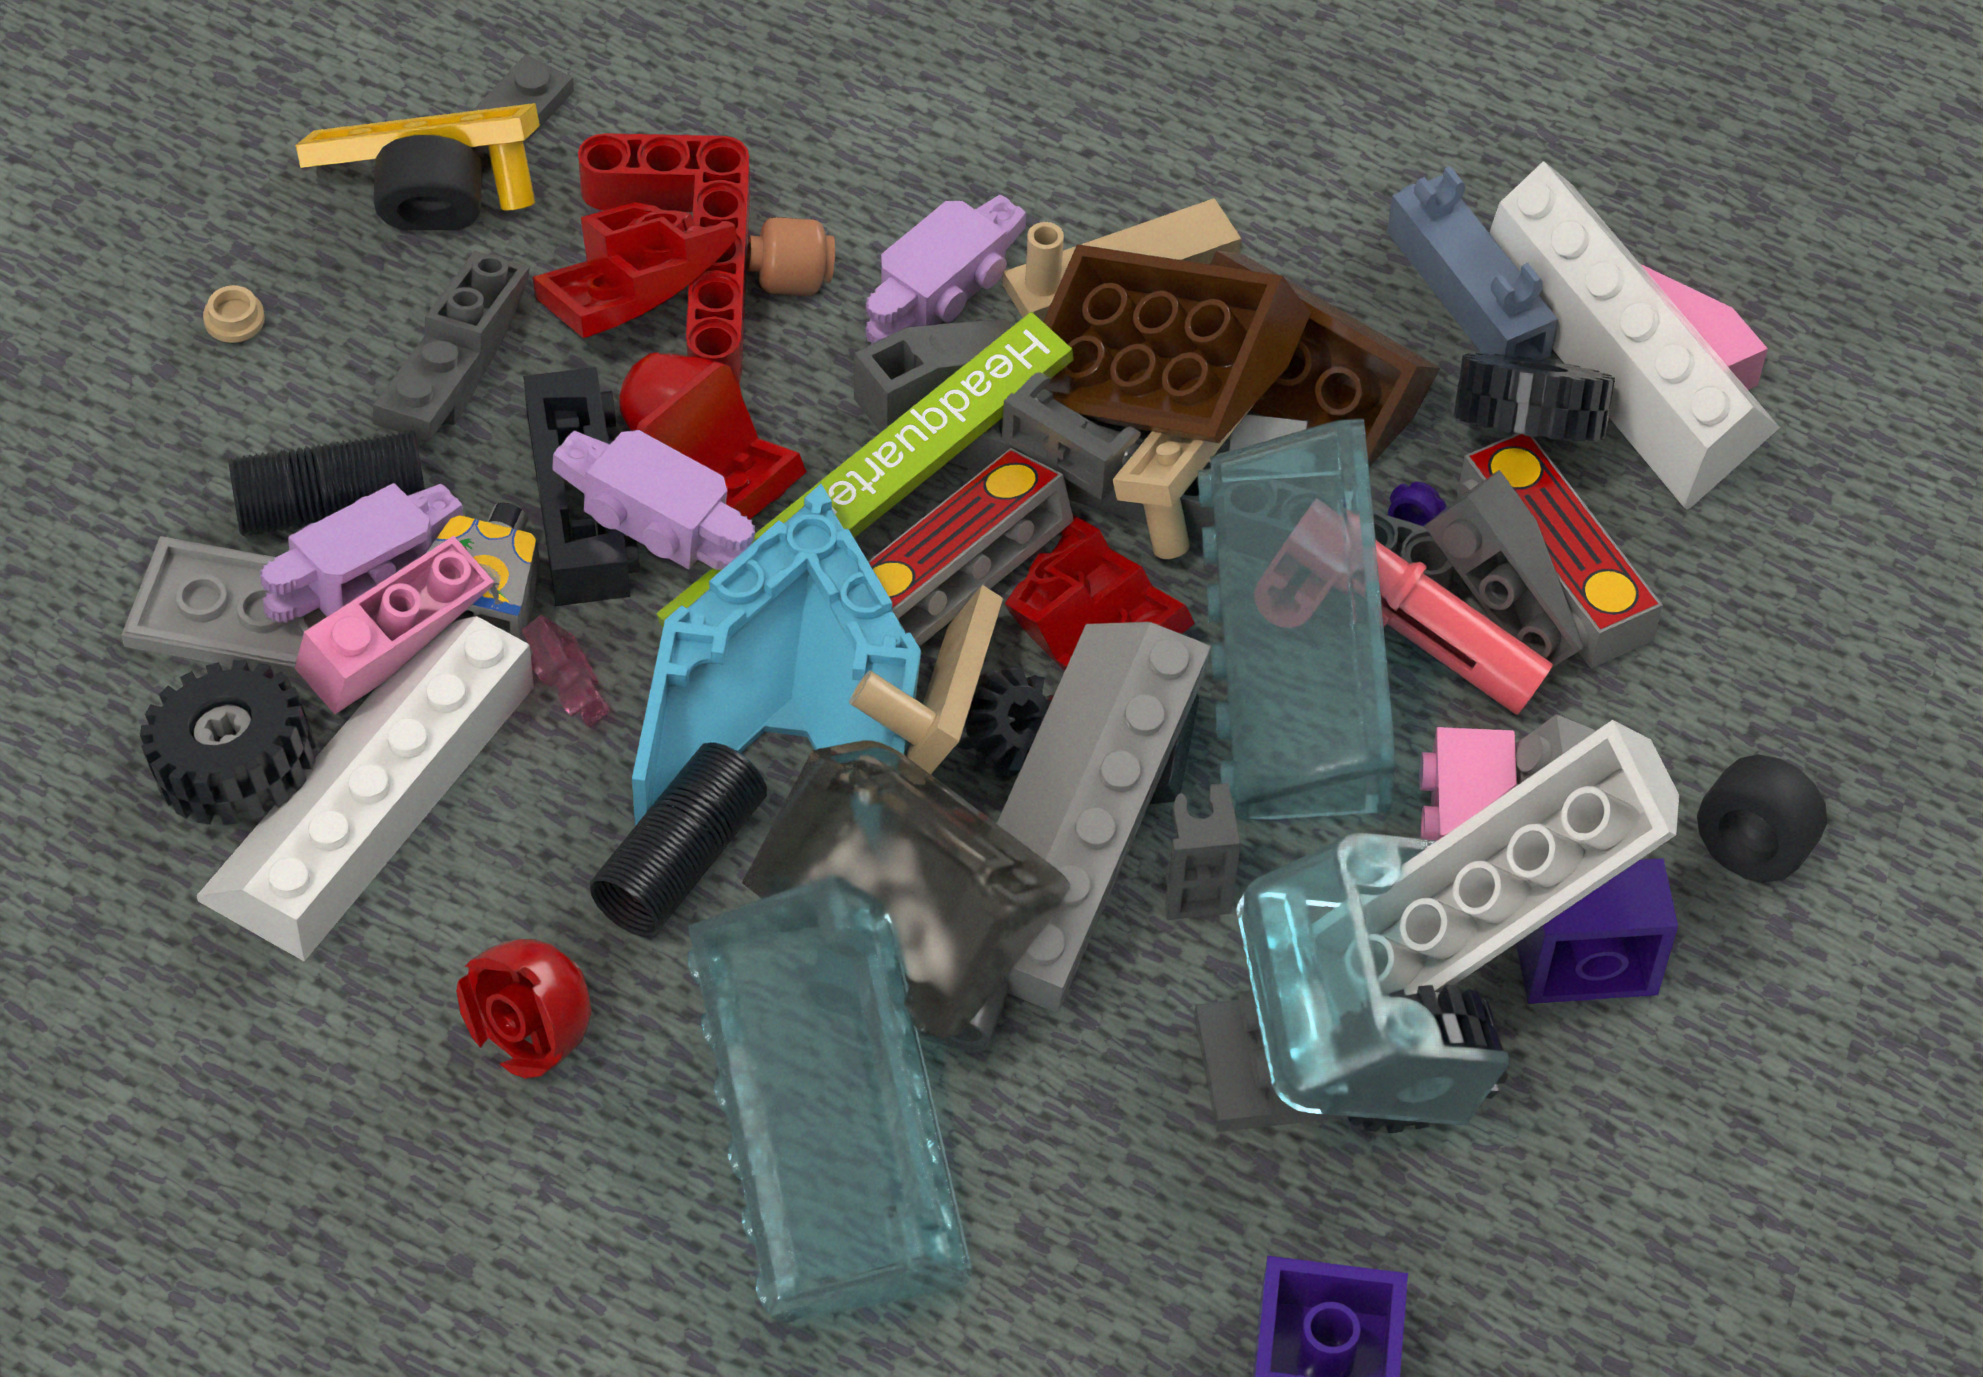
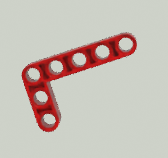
[578,133,750,383]

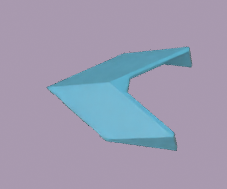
[632,484,921,866]

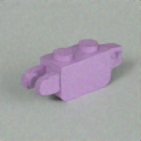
[866,195,1026,344]
[553,430,755,570]
[260,483,463,623]

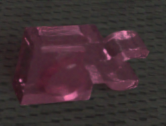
[522,615,610,727]

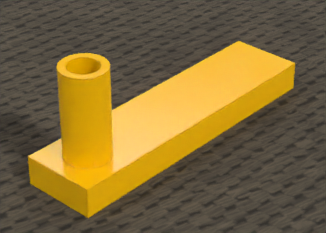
[296,103,540,210]

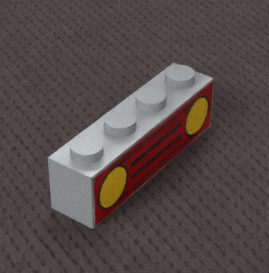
[1457,433,1663,668]
[868,448,1074,647]

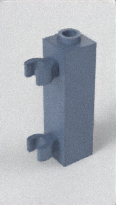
[1387,166,1558,360]

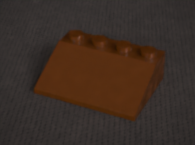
[1043,244,1311,443]

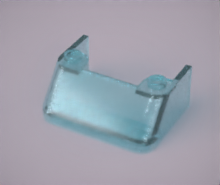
[1237,833,1510,1126]

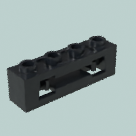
[523,367,640,606]

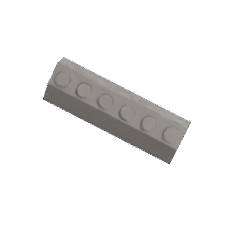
[939,622,1211,1013]

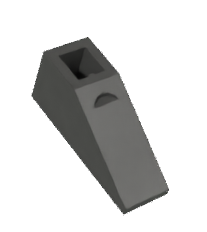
[854,319,1012,432]
[1424,470,1584,668]

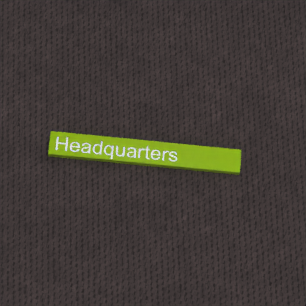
[656,312,1074,627]

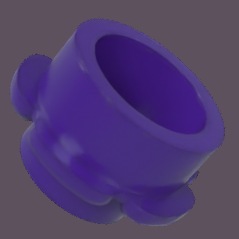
[1388,481,1447,527]

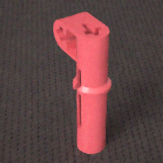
[1256,500,1553,715]

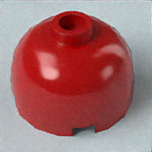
[456,939,592,1078]

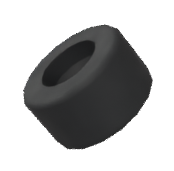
[374,135,482,230]
[1697,754,1828,883]

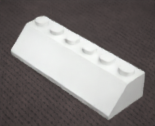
[1490,161,1780,509]
[197,616,534,961]
[1293,720,1679,1028]

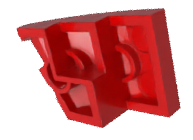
[532,202,737,339]
[1004,514,1195,671]

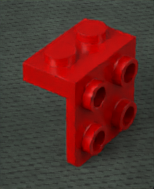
[636,362,807,520]

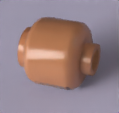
[746,217,835,296]

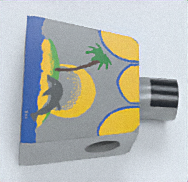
[426,502,540,642]

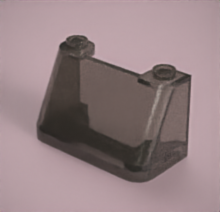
[742,740,1070,1039]

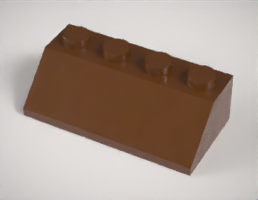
[1210,251,1440,474]

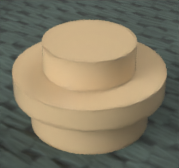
[203,285,265,343]

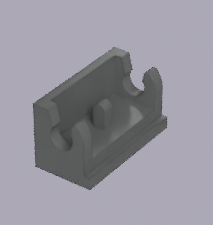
[1002,372,1141,500]
[1165,783,1241,920]

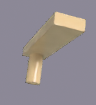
[1003,198,1241,322]
[1113,406,1253,559]
[849,585,1003,783]

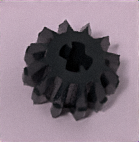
[958,667,1054,778]

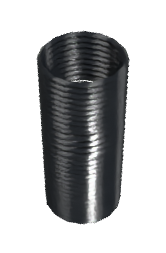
[228,430,425,536]
[589,742,767,937]

